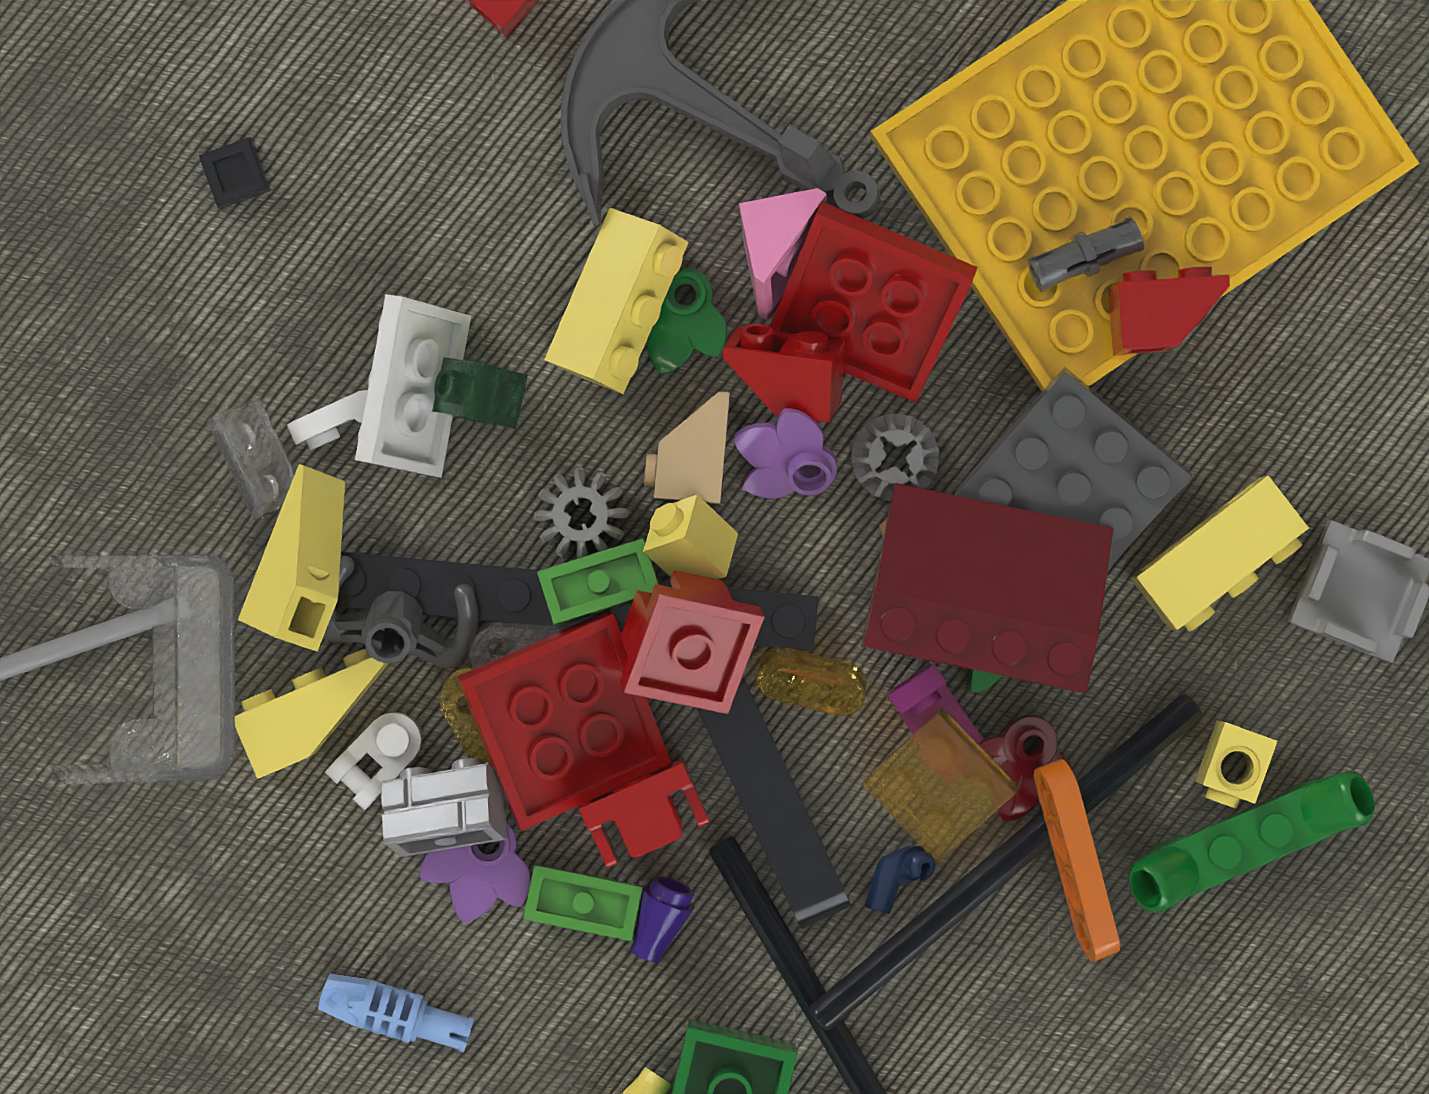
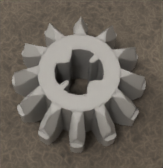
[534,467,629,558]

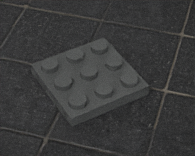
[956,367,1192,569]

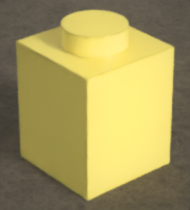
[643,495,738,579]

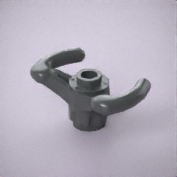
[323,555,479,669]

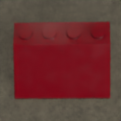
[861,483,1114,693]

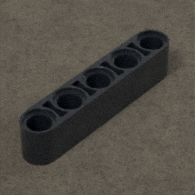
[697,676,852,929]

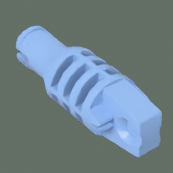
[318,974,474,1053]

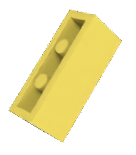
[544,208,689,394]
[1130,476,1309,632]

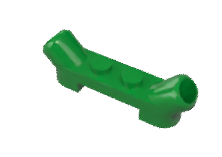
[1127,770,1375,913]

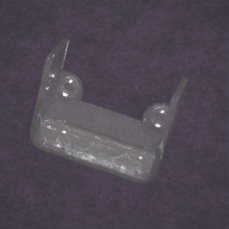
[52,554,235,784]

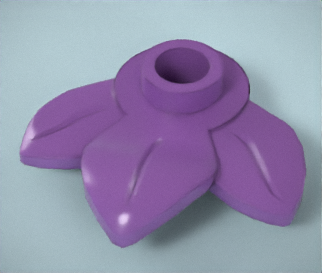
[734,408,837,499]
[420,822,531,923]

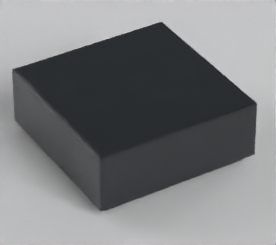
[199,137,271,209]

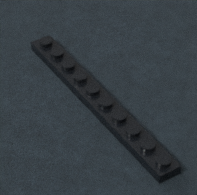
[336,552,818,651]

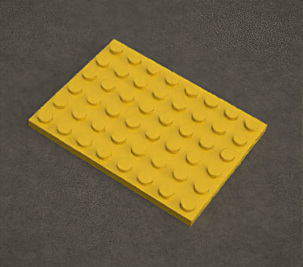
[869,0,1420,391]

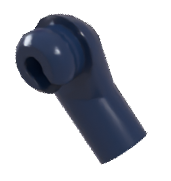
[864,845,936,914]

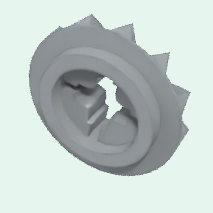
[851,413,940,501]

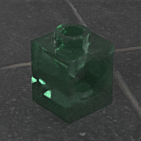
[432,357,528,429]

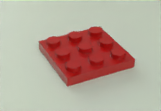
[770,201,978,403]
[457,611,671,831]

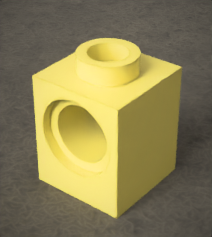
[1195,720,1278,809]

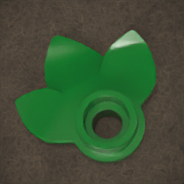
[647,267,727,375]

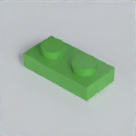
[537,538,658,627]
[523,863,643,942]

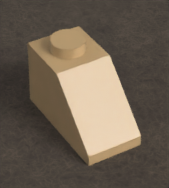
[644,392,730,505]

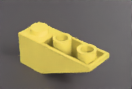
[238,464,345,652]
[231,648,389,779]

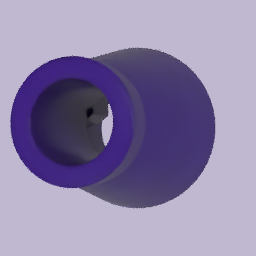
[630,876,694,963]

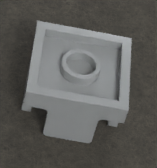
[1287,520,1429,663]

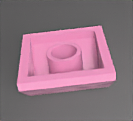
[739,188,827,321]

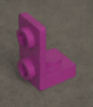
[885,663,984,783]

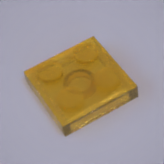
[861,708,1019,863]

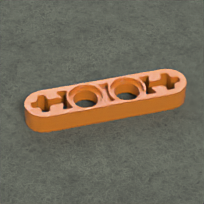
[1034,759,1120,962]

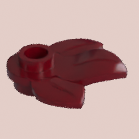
[966,715,1072,822]

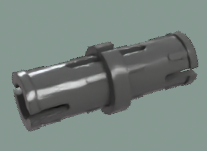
[1027,217,1144,292]

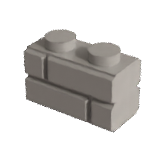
[381,758,507,857]

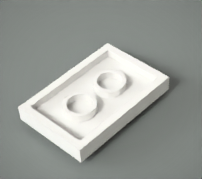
[355,294,471,478]

